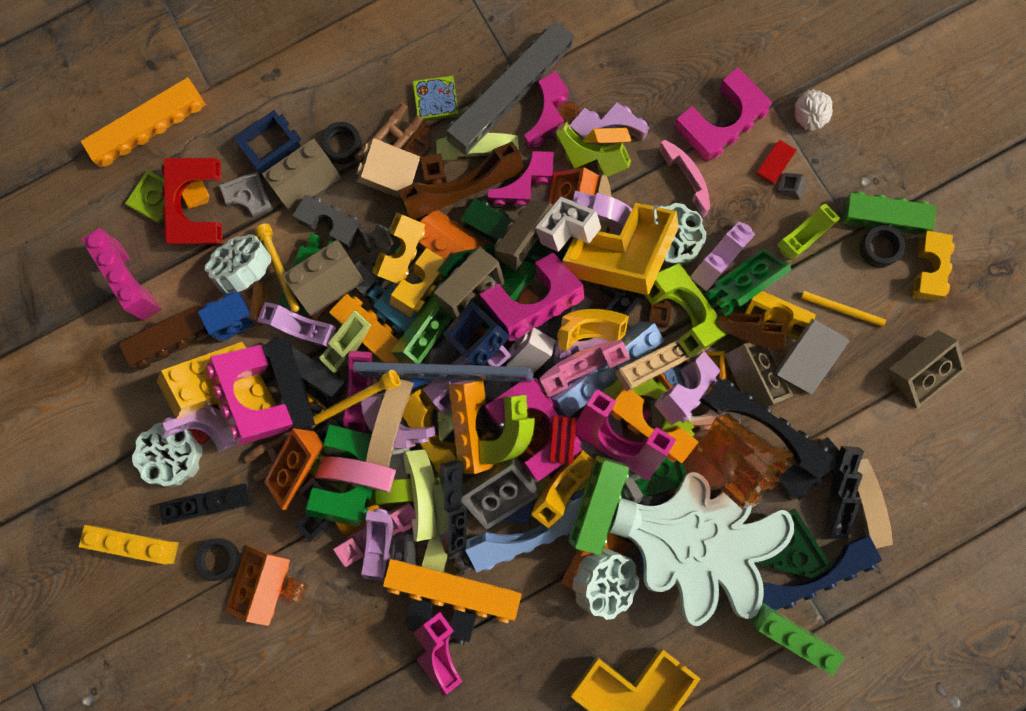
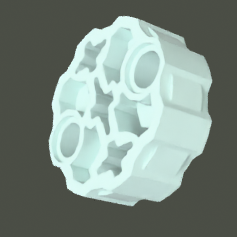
[654,203,706,268]
[205,234,271,294]
[132,422,203,487]
[573,548,639,620]

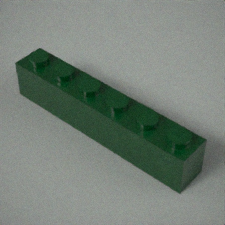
[461,199,567,265]

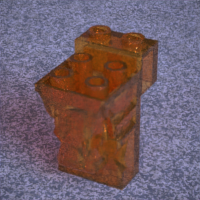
[696,413,794,509]

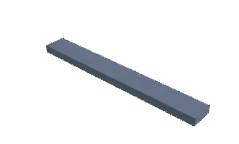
[353,362,533,382]

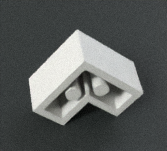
[535,197,601,252]
[506,328,555,373]

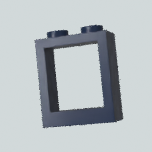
[234,110,301,177]
[443,301,510,366]

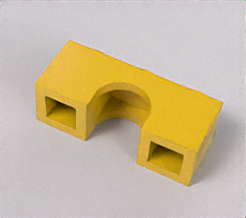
[372,212,425,284]
[912,231,954,302]
[390,248,445,318]
[744,291,816,340]

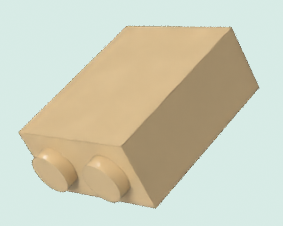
[355,138,420,198]

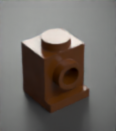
[421,153,447,184]

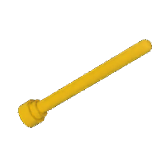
[254,224,299,312]
[314,370,401,424]

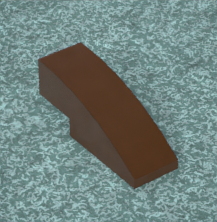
[718,313,787,350]

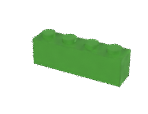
[842,192,936,235]
[391,293,452,364]
[568,455,629,555]
[750,602,845,676]

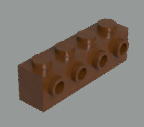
[119,305,209,370]

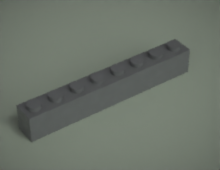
[446,21,574,156]

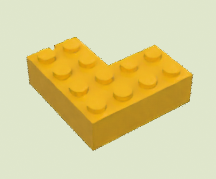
[563,203,679,295]
[157,341,277,423]
[570,647,701,711]

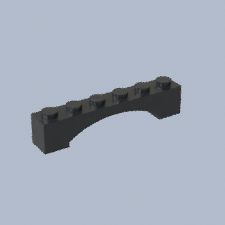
[701,378,833,480]

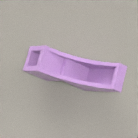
[569,102,649,141]
[690,221,756,291]
[361,509,394,582]

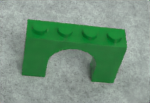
[306,425,373,527]

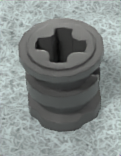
[449,549,475,576]

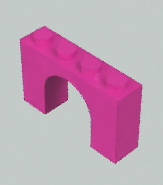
[674,68,772,162]
[81,228,161,321]
[480,253,584,342]
[205,345,293,446]
[484,378,582,482]
[575,389,676,481]

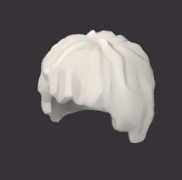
[794,89,833,131]

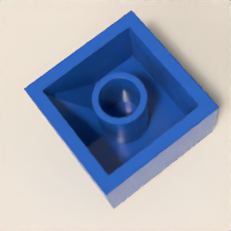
[198,292,259,342]

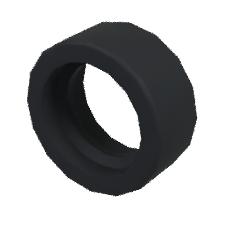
[321,122,362,164]
[860,225,905,268]
[194,538,240,581]

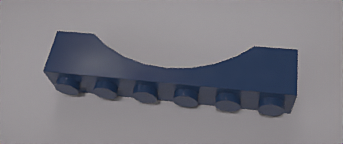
[762,536,883,610]

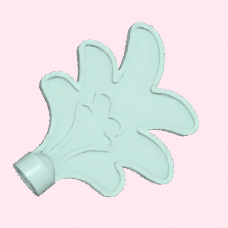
[608,472,794,626]

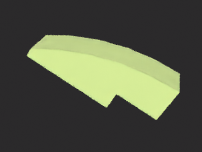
[319,311,371,373]

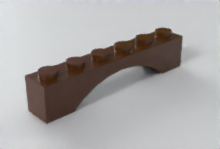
[397,141,525,220]

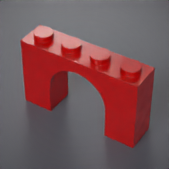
[161,158,223,245]

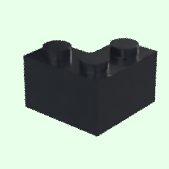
[598,284,645,318]
[295,478,335,542]

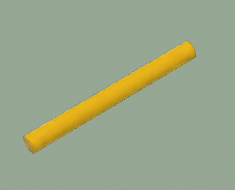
[800,291,886,327]

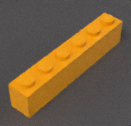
[81,77,206,168]
[383,559,522,623]

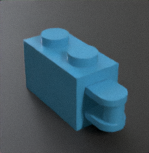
[367,283,420,335]

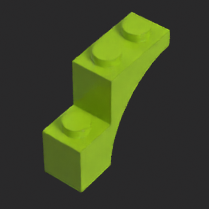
[556,122,631,177]

